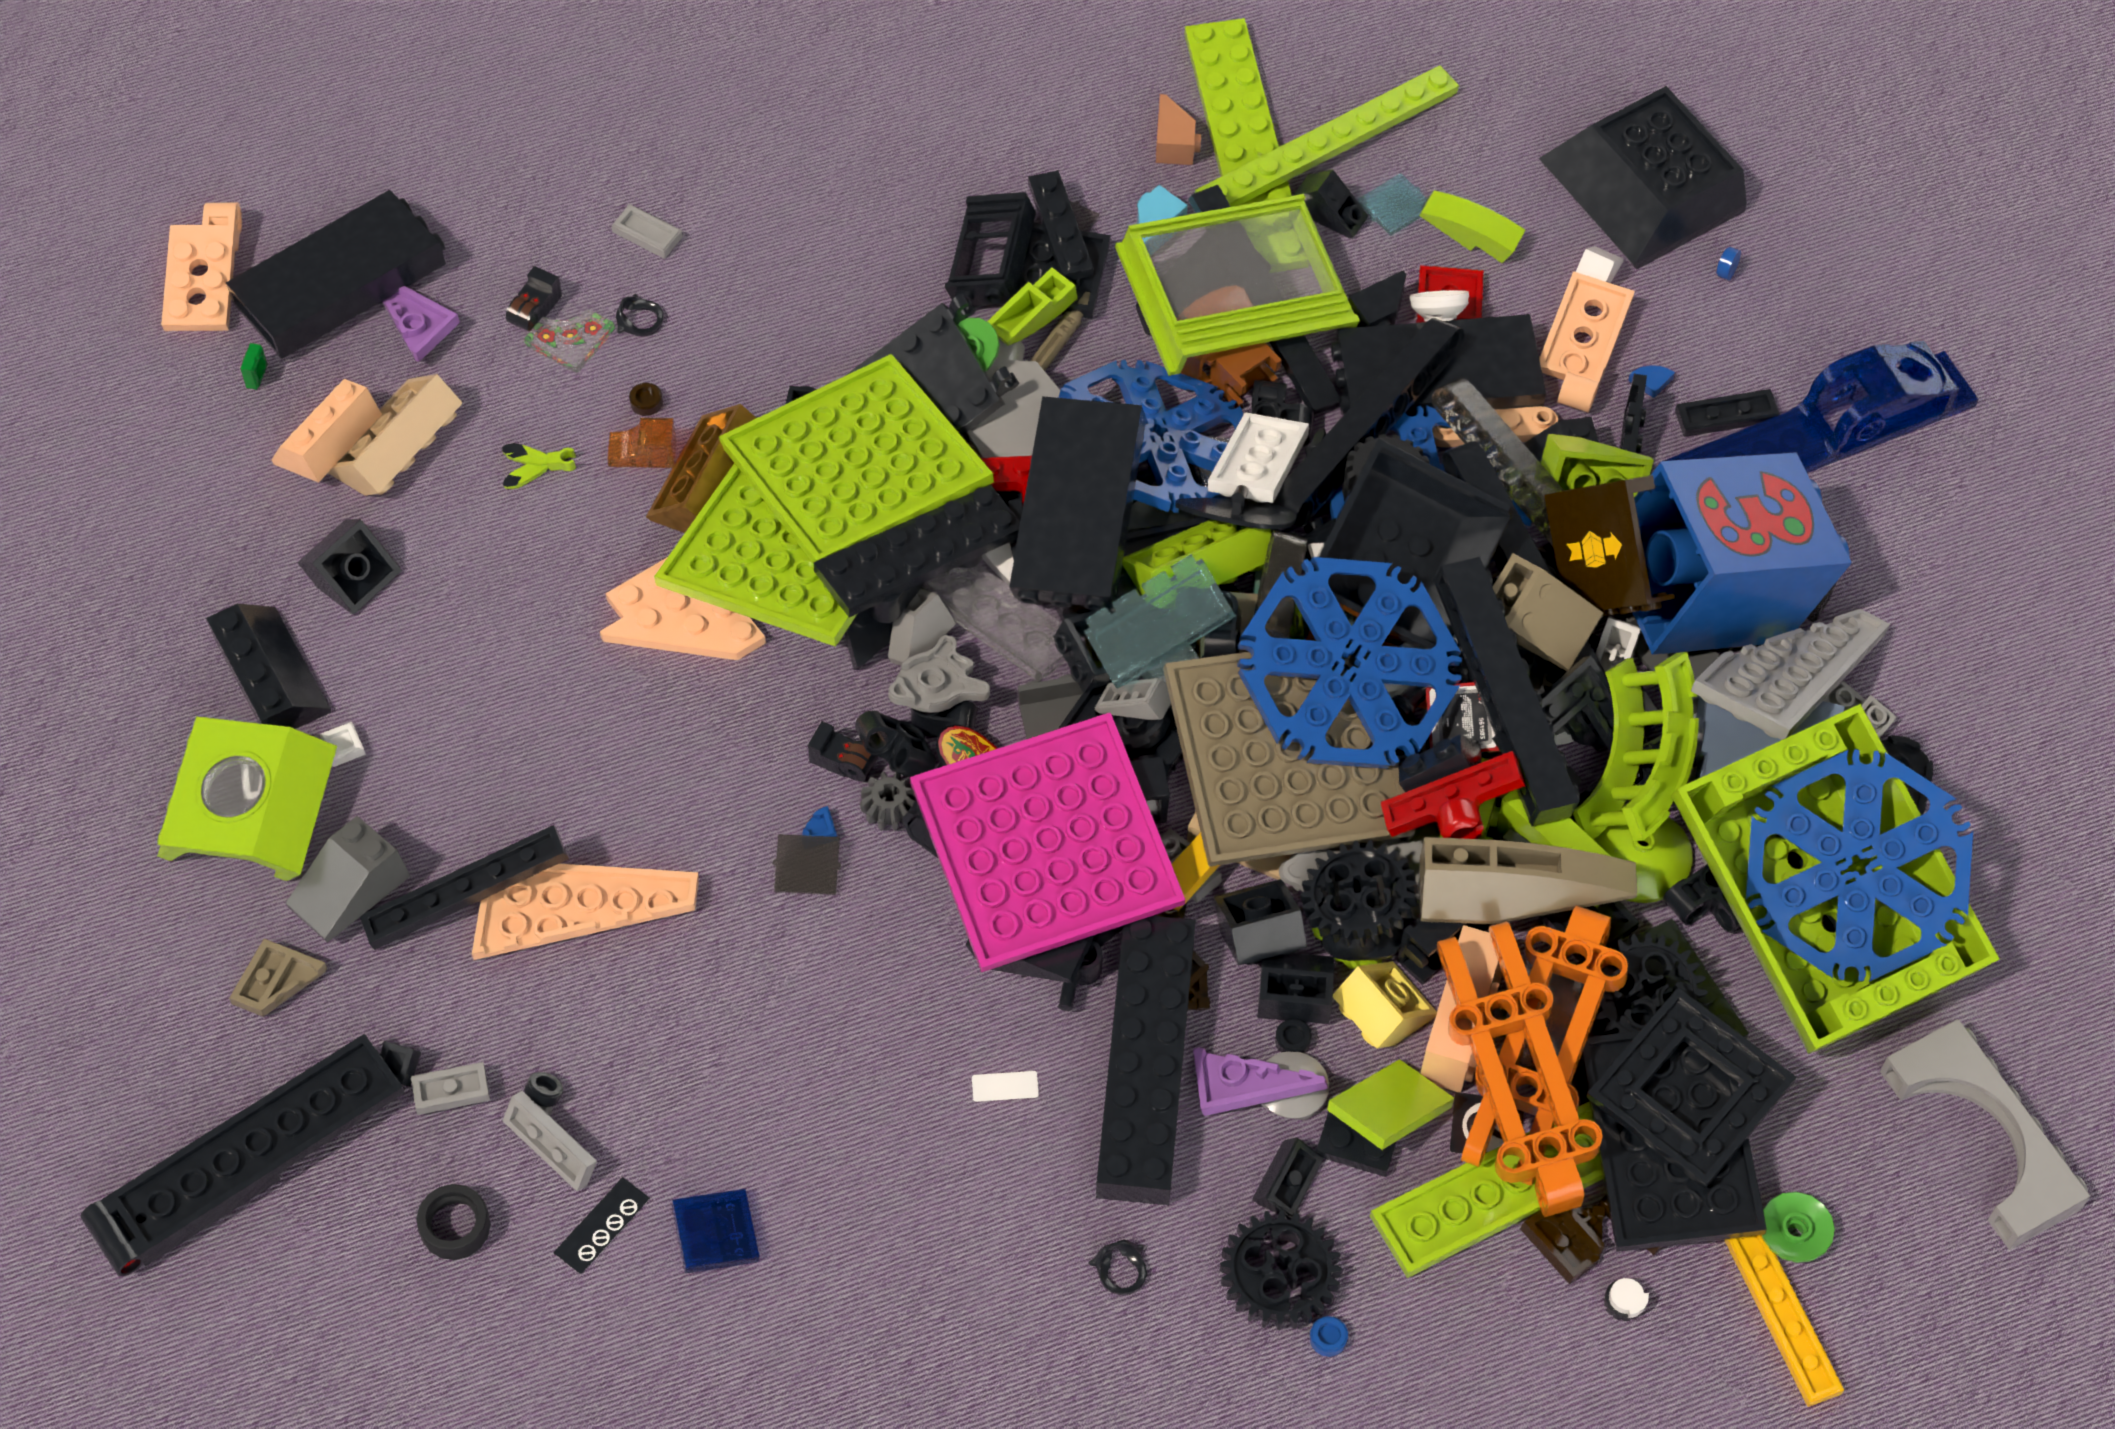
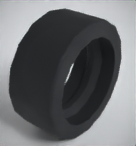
[416,1184,491,1260]

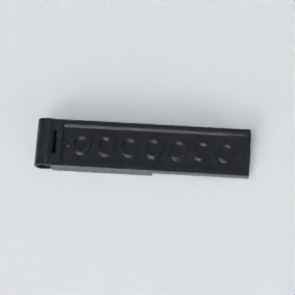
[80,1033,405,1276]

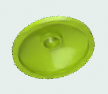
[1594,810,1693,903]

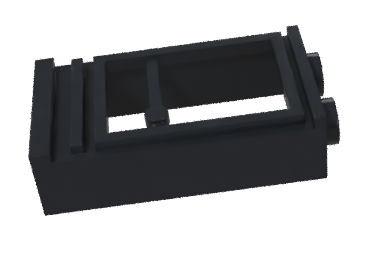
[944,192,1036,306]
[1053,597,1197,693]
[1397,918,1492,985]

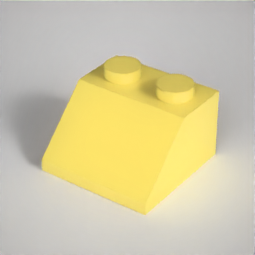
[1333,961,1437,1049]

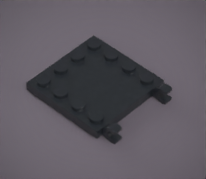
[845,294,1019,436]

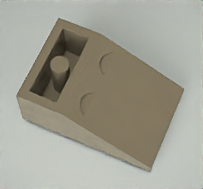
[1493,553,1603,671]

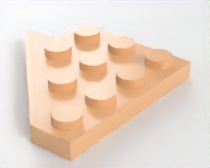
[600,558,766,660]

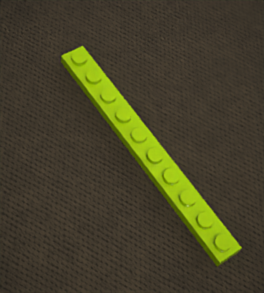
[1195,65,1459,207]

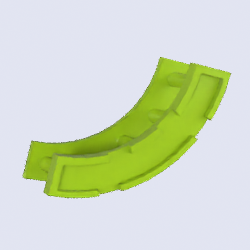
[1573,652,1699,841]

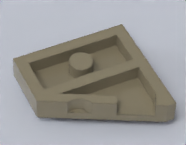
[229,939,327,1017]

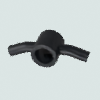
[1058,926,1123,1011]

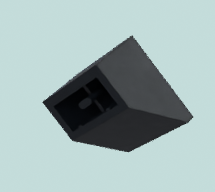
[1257,953,1334,1024]

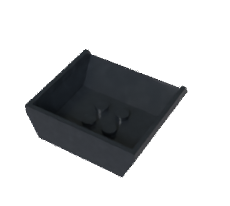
[1539,86,1747,270]
[1313,438,1514,649]

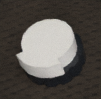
[1604,1278,1649,1321]

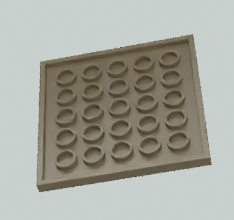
[1163,641,1415,867]

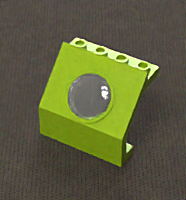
[157,716,337,881]

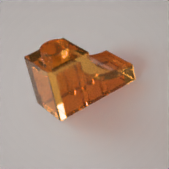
[607,418,677,468]

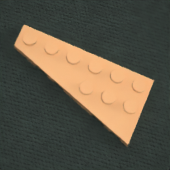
[472,864,699,960]

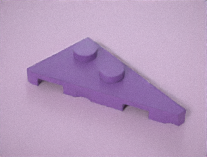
[382,286,460,362]
[1193,1047,1328,1116]

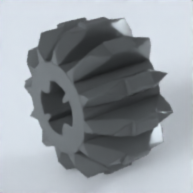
[860,771,916,832]

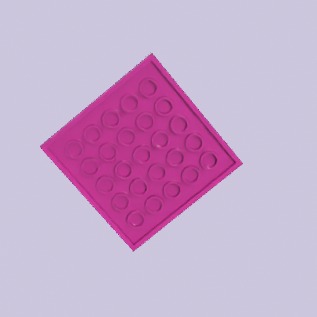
[910,712,1185,973]

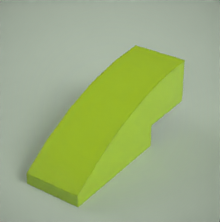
[1419,190,1525,263]
[987,268,1077,346]

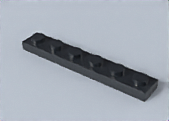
[360,825,569,950]

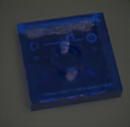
[671,1189,760,1274]

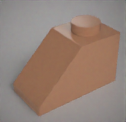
[1156,94,1201,165]

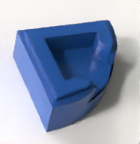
[1628,365,1675,398]
[802,806,838,850]

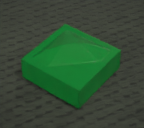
[240,343,268,390]

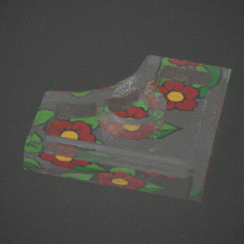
[524,309,615,374]

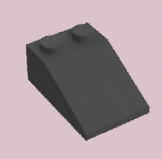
[286,816,411,943]

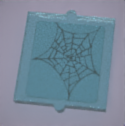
[1358,173,1426,236]

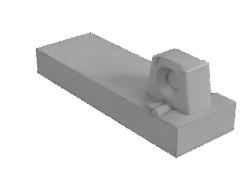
[503,1091,597,1191]

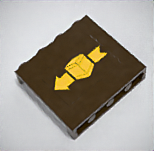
[1544,475,1675,616]

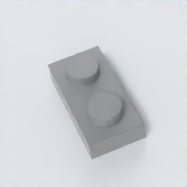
[411,1062,490,1115]

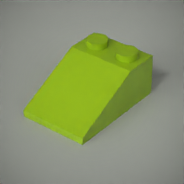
[1532,434,1654,511]

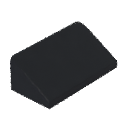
[1252,1137,1324,1220]

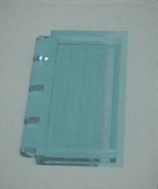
[1084,554,1236,689]

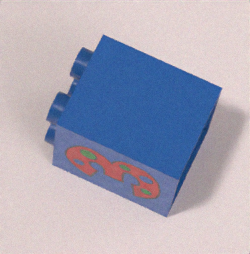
[1633,453,1852,655]

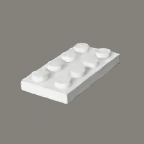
[1208,412,1309,503]

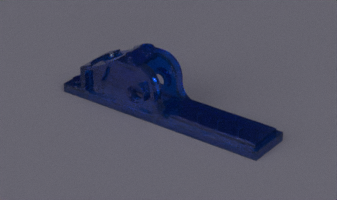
[1663,341,1979,473]

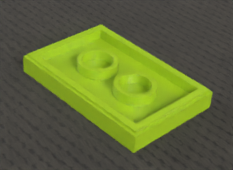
[1327,1059,1454,1150]

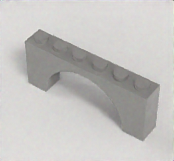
[1880,1019,2090,1250]

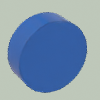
[1716,247,1741,280]
[1309,1316,1348,1357]

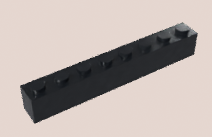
[1434,557,1580,827]

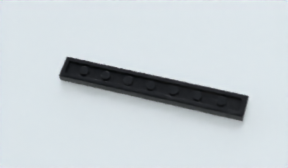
[1188,185,1340,415]

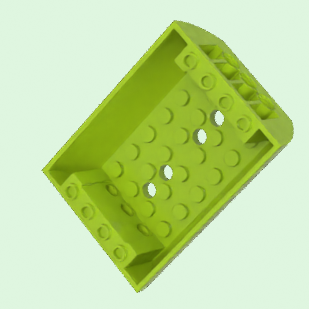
[1672,704,2000,1054]

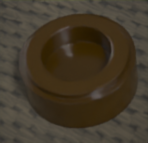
[629,383,663,416]

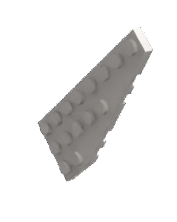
[1691,609,1890,740]

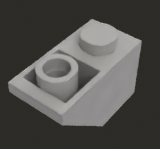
[888,589,956,666]

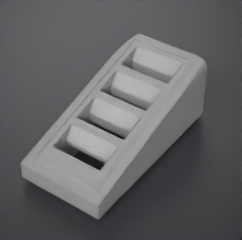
[1095,678,1171,720]

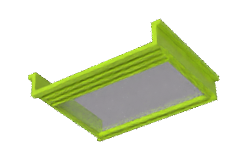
[1115,194,1360,376]

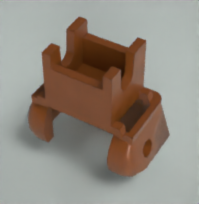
[1176,286,1282,409]

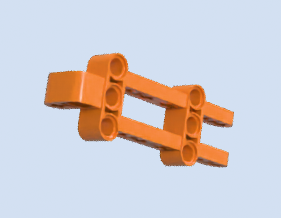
[1461,905,1628,1186]
[1437,922,1603,1217]

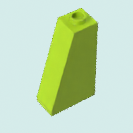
[1495,789,1610,908]

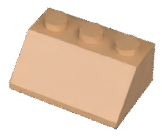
[271,379,382,483]

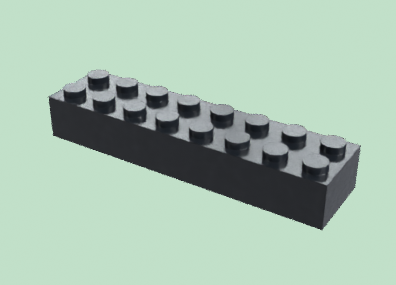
[1096,916,1196,1206]

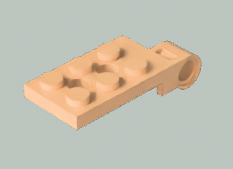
[161,202,242,331]
[1539,271,1635,413]

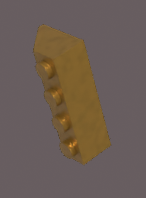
[646,404,756,533]

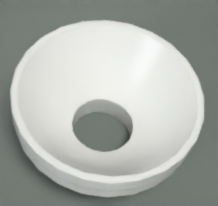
[1410,290,1469,321]

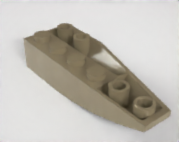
[1420,837,1637,924]

